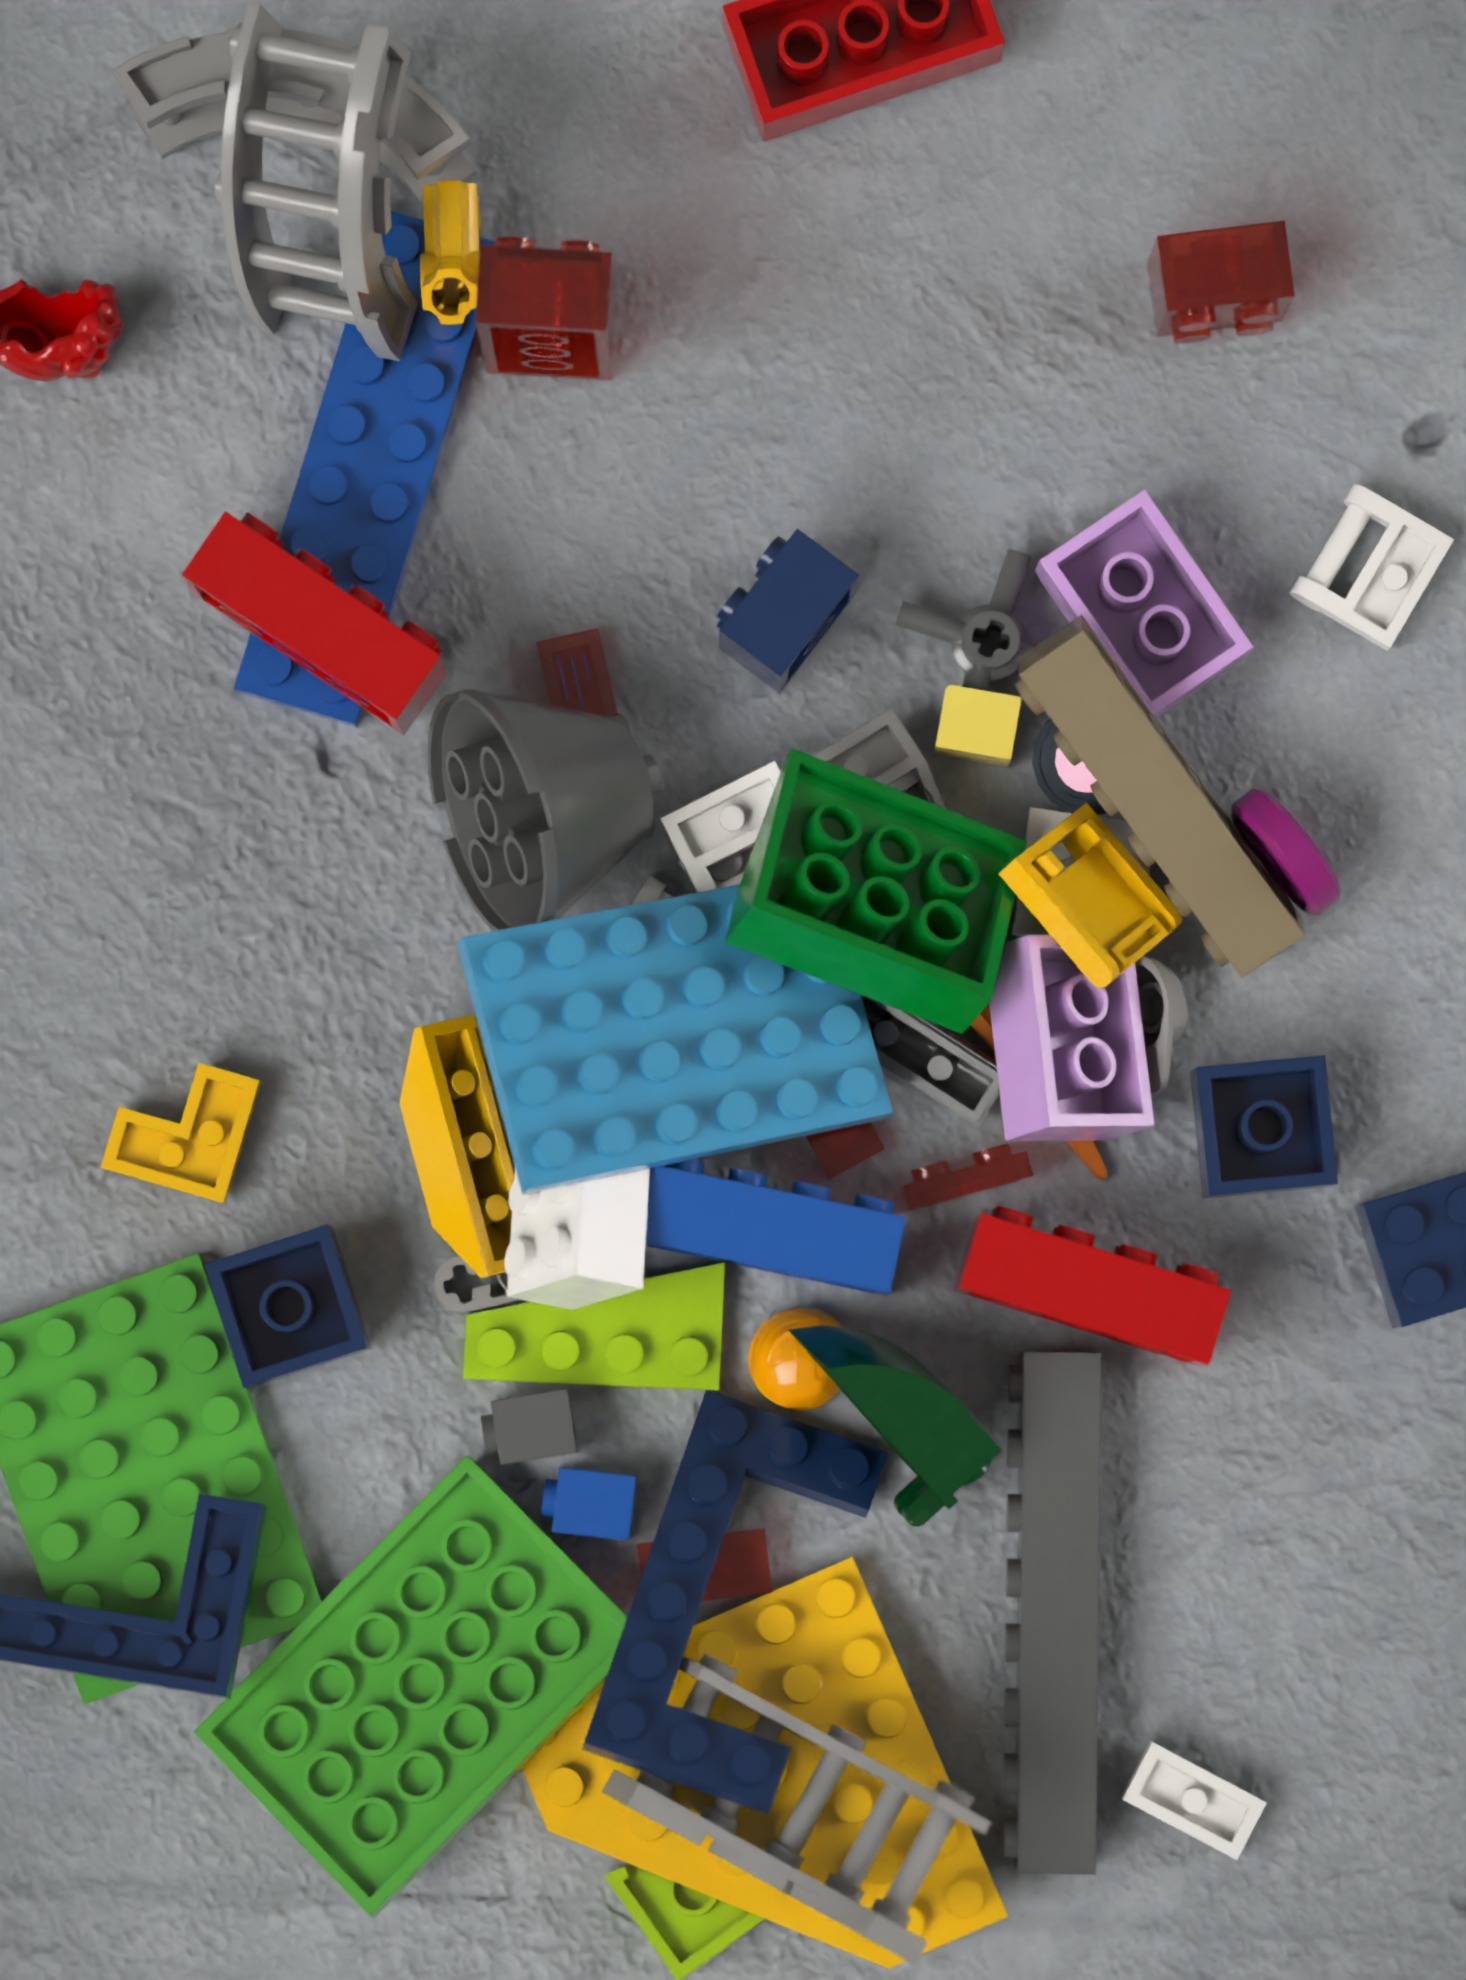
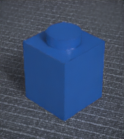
[541,1467,637,1541]

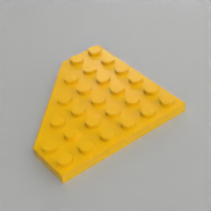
[522,1557,1008,1969]

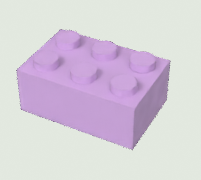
[1034,489,1254,718]
[989,935,1155,1141]

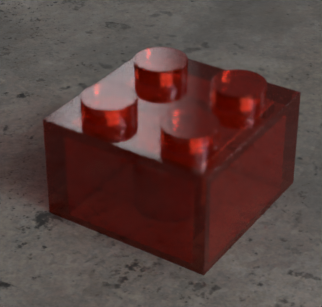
[1147,220,1295,344]

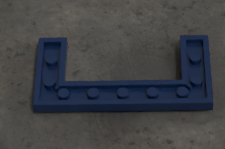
[582,1390,888,1814]
[0,1494,266,1699]

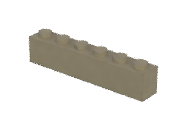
[1015,615,1305,978]

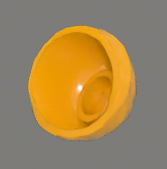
[748,1306,843,1410]

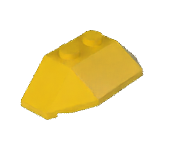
[399,1014,515,1278]

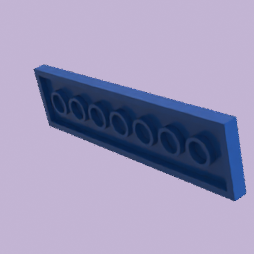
[234,211,503,727]

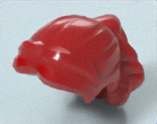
[0,279,123,382]

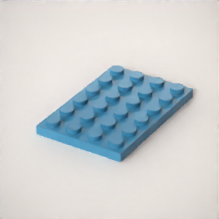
[457,885,893,1195]

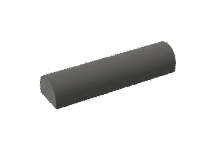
[861,995,1000,1127]

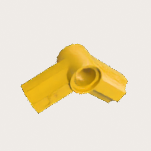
[420,180,487,325]

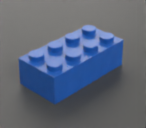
[645,1159,906,1296]

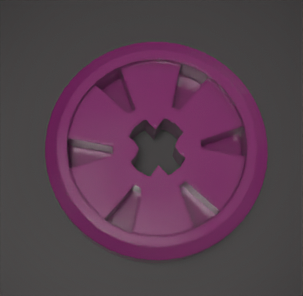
[1231,788,1340,915]

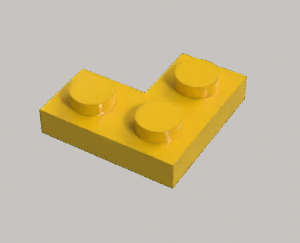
[100,1062,262,1204]

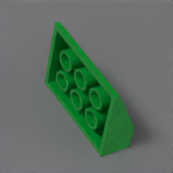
[725,748,1027,1034]

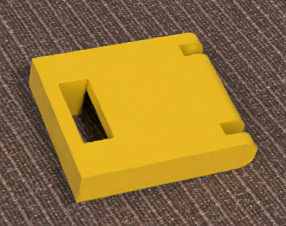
[999,803,1182,988]

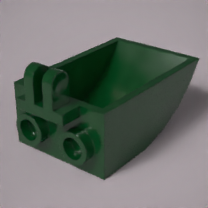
[789,1325,1002,1527]

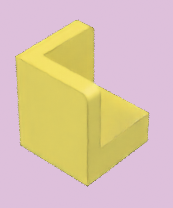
[933,685,1022,767]

